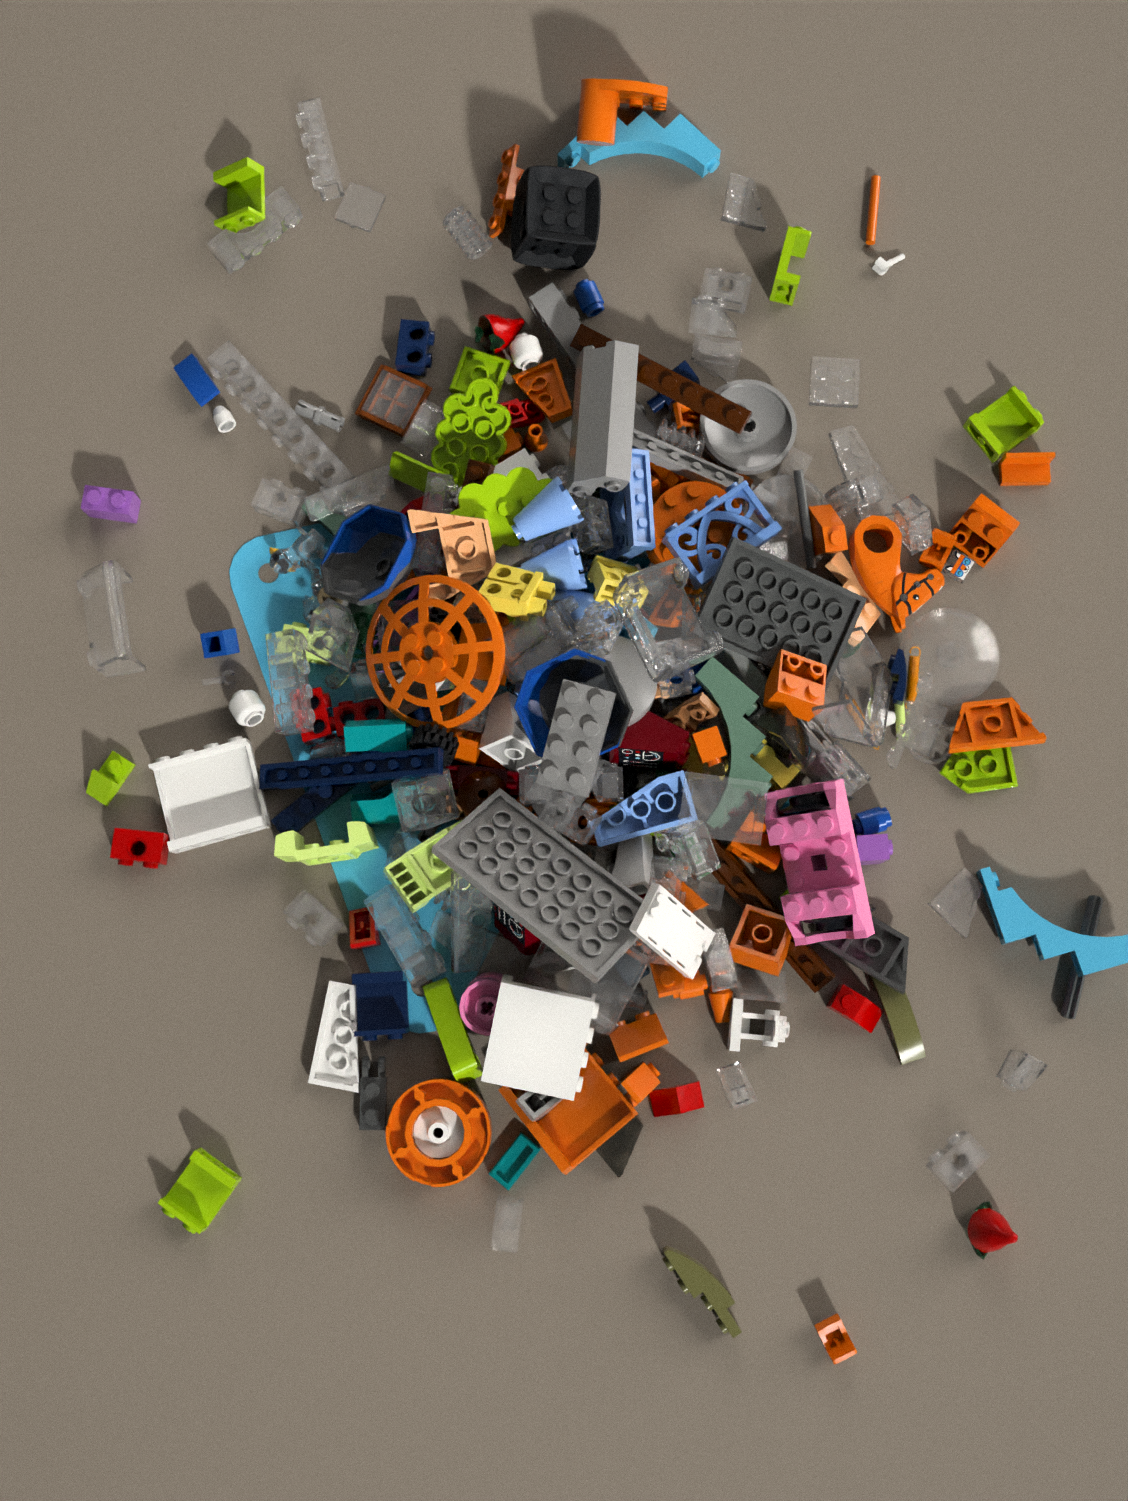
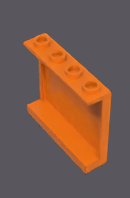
[498,1043,639,1175]

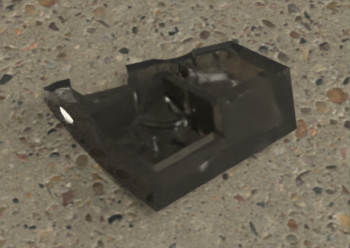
[596,1116,644,1178]

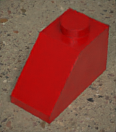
[826,984,884,1033]

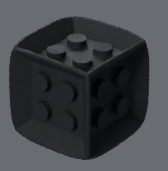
[511,165,601,270]

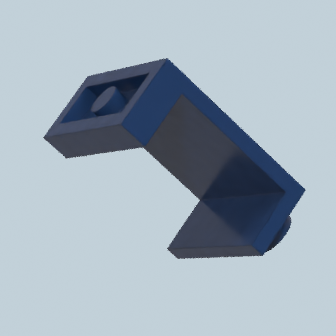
[352,971,409,1041]

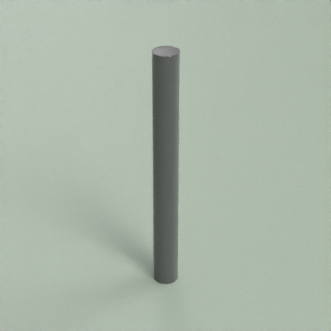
[793,470,817,569]

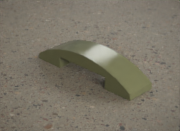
[869,975,926,1065]

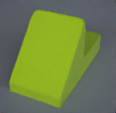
[86,751,135,807]

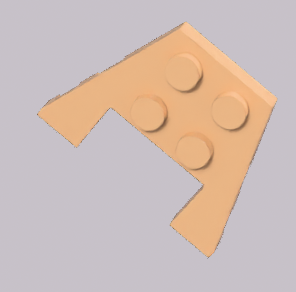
[407,509,497,608]
[825,552,881,645]

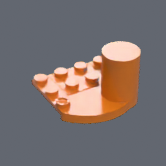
[576,78,668,146]

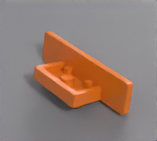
[488,144,525,239]

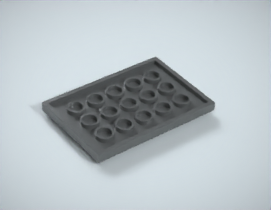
[690,537,867,692]

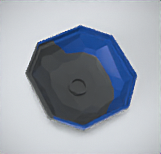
[320,504,417,606]
[514,648,634,757]

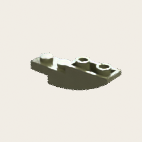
[662,1246,742,1338]

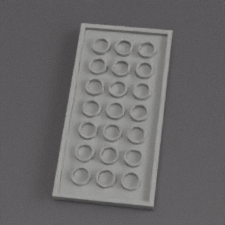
[431,788,644,984]

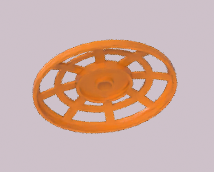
[366,575,505,729]

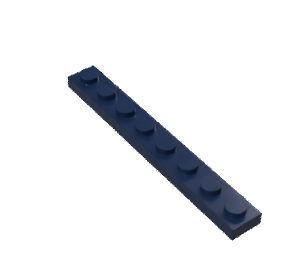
[271,707,443,834]
[259,747,444,791]

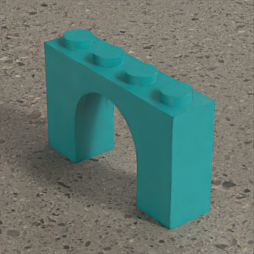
[344,718,419,824]

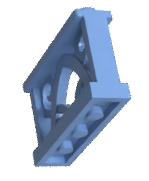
[599,448,656,563]
[662,480,782,591]

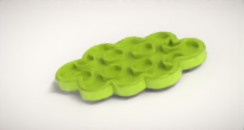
[431,377,511,490]
[450,467,553,552]

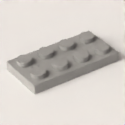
[536,679,616,797]

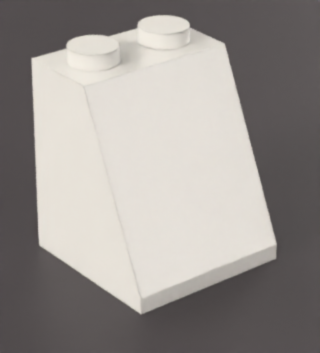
[479,692,542,772]

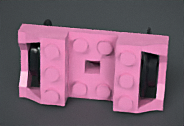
[764,779,877,946]

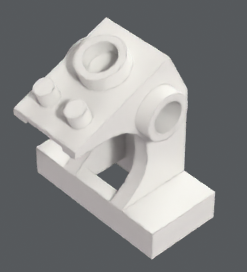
[727,998,790,1052]

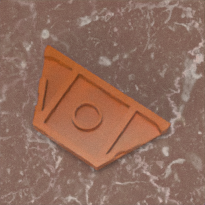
[948,697,1047,754]

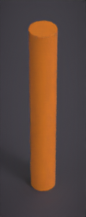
[866,175,881,245]

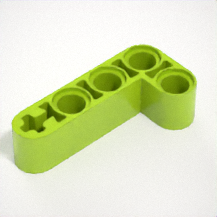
[423,977,483,1083]

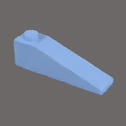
[591,770,698,848]

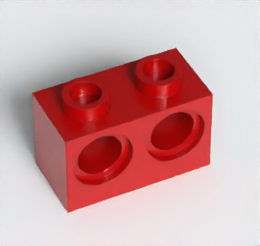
[292,687,336,746]
[332,696,386,740]

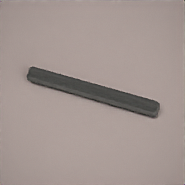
[1061,895,1103,1019]

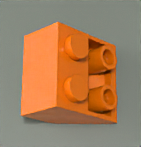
[949,493,1020,568]
[763,649,827,722]

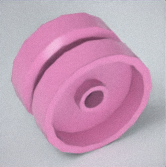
[459,972,503,1036]

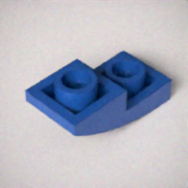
[173,353,220,407]

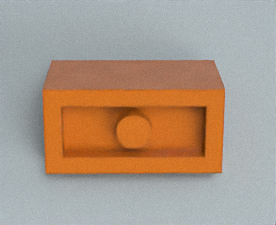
[998,452,1056,486]

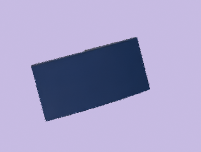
[887,649,907,706]

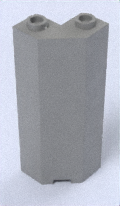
[567,340,639,497]

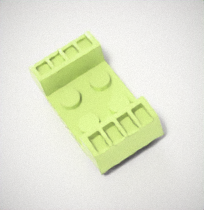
[383,819,463,913]
[274,821,379,866]

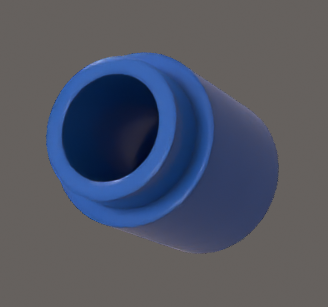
[573,279,604,317]
[852,806,892,835]

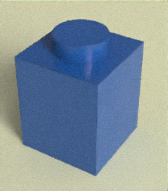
[200,628,240,659]

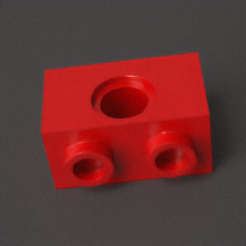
[110,828,170,869]

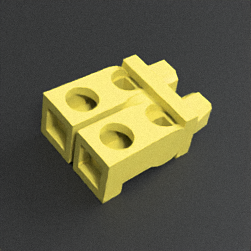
[587,555,649,614]
[478,563,555,622]
[750,739,800,791]

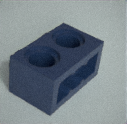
[395,319,435,377]

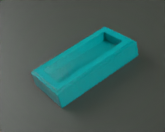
[489,1132,541,1191]

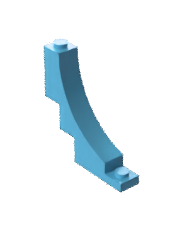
[557,111,721,178]
[976,867,1128,977]

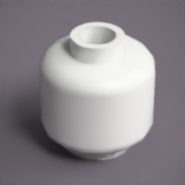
[509,333,543,371]
[228,690,266,727]

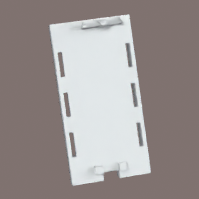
[628,883,715,979]

